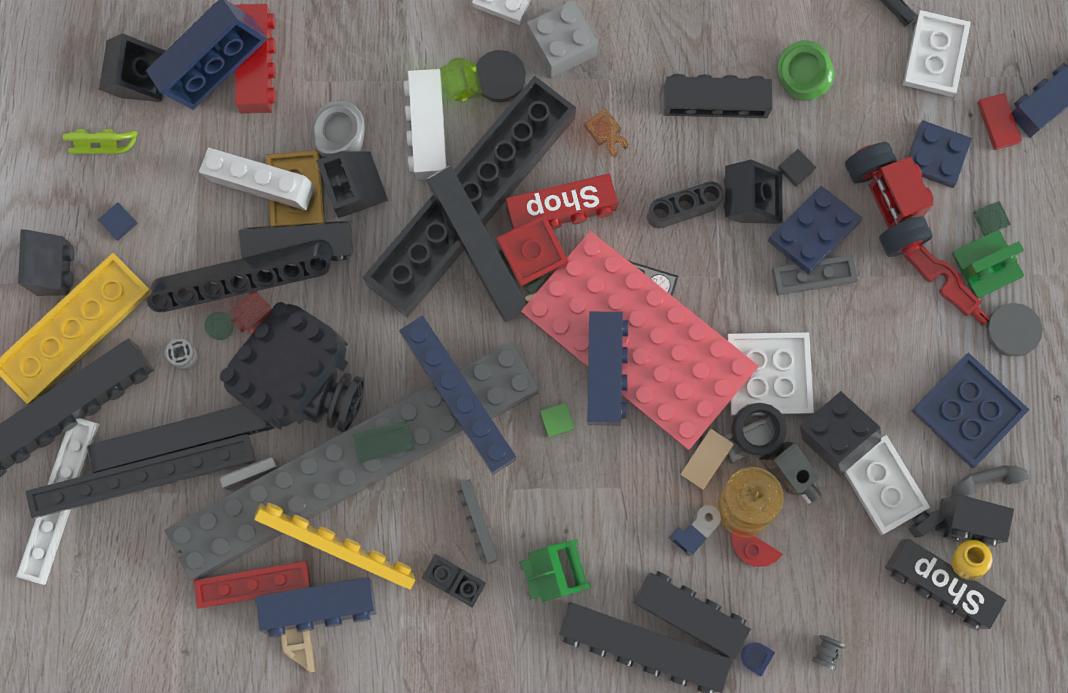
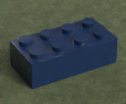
[146,0,268,110]

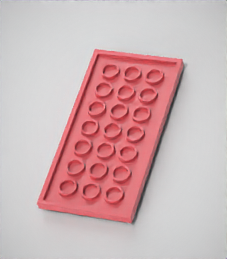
[521,231,759,451]

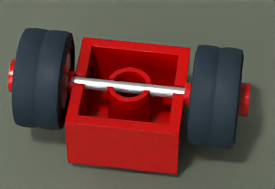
[845,142,934,257]

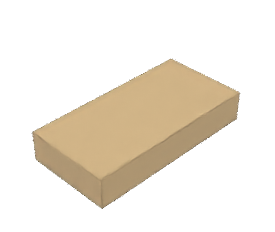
[680,429,734,490]

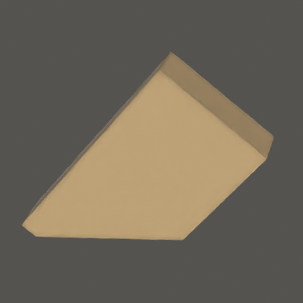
[281,628,315,672]

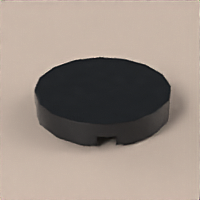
[474,50,526,102]

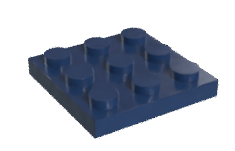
[911,352,1030,468]

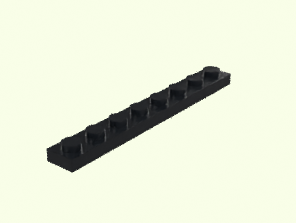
[25,434,256,519]

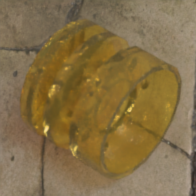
[717,467,784,537]

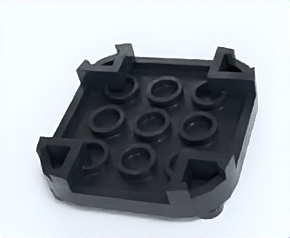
[220,302,348,430]

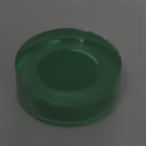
[205,312,234,340]

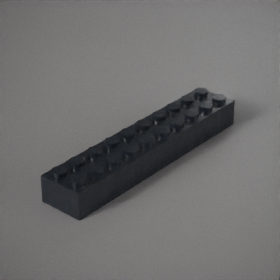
[363,76,576,318]

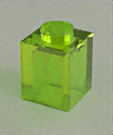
[440,57,482,102]

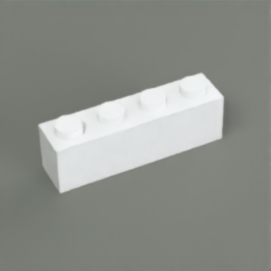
[404,69,447,180]
[199,147,315,210]

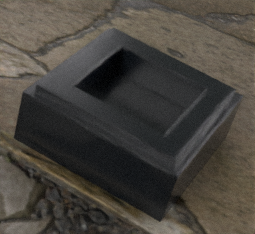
[778,149,816,187]

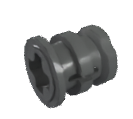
[812,635,847,671]

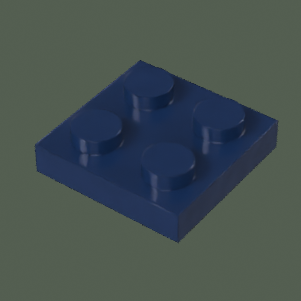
[908,120,972,188]

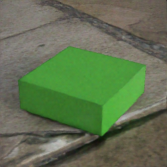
[540,403,575,438]

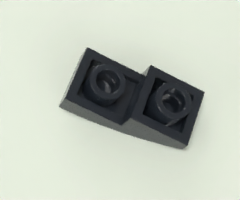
[421,554,486,608]

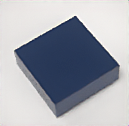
[98,202,138,241]

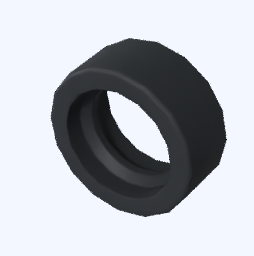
[731,403,787,456]

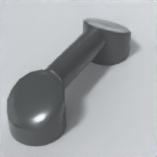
[953,465,1029,496]

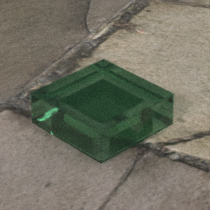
[973,201,1011,236]

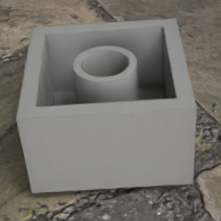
[527,0,598,78]

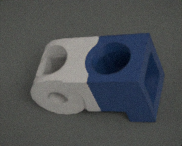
[668,505,721,556]

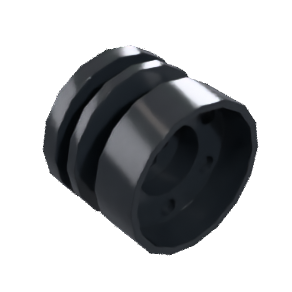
[302,369,365,432]

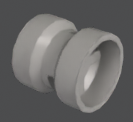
[165,339,199,370]

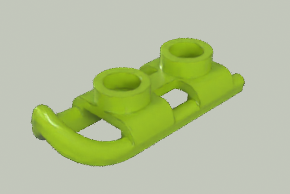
[62,129,137,154]

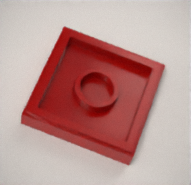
[496,213,569,286]

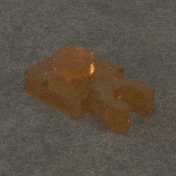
[584,108,629,158]

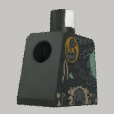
[759,442,821,504]

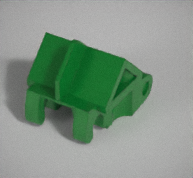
[519,539,591,602]

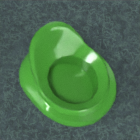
[777,40,834,101]

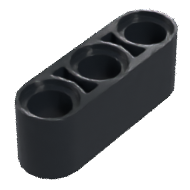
[647,181,724,229]

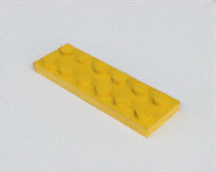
[0,253,150,405]

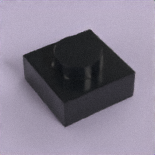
[909,510,945,538]

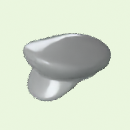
[312,100,365,158]

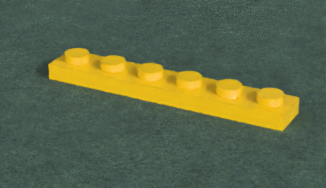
[254,503,415,590]

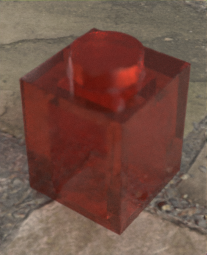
[229,291,273,334]

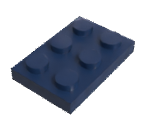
[768,186,862,274]

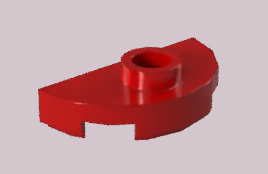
[731,524,783,567]

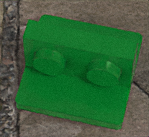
[952,230,1024,299]

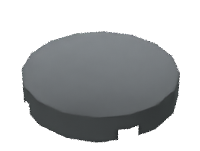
[986,303,1043,357]

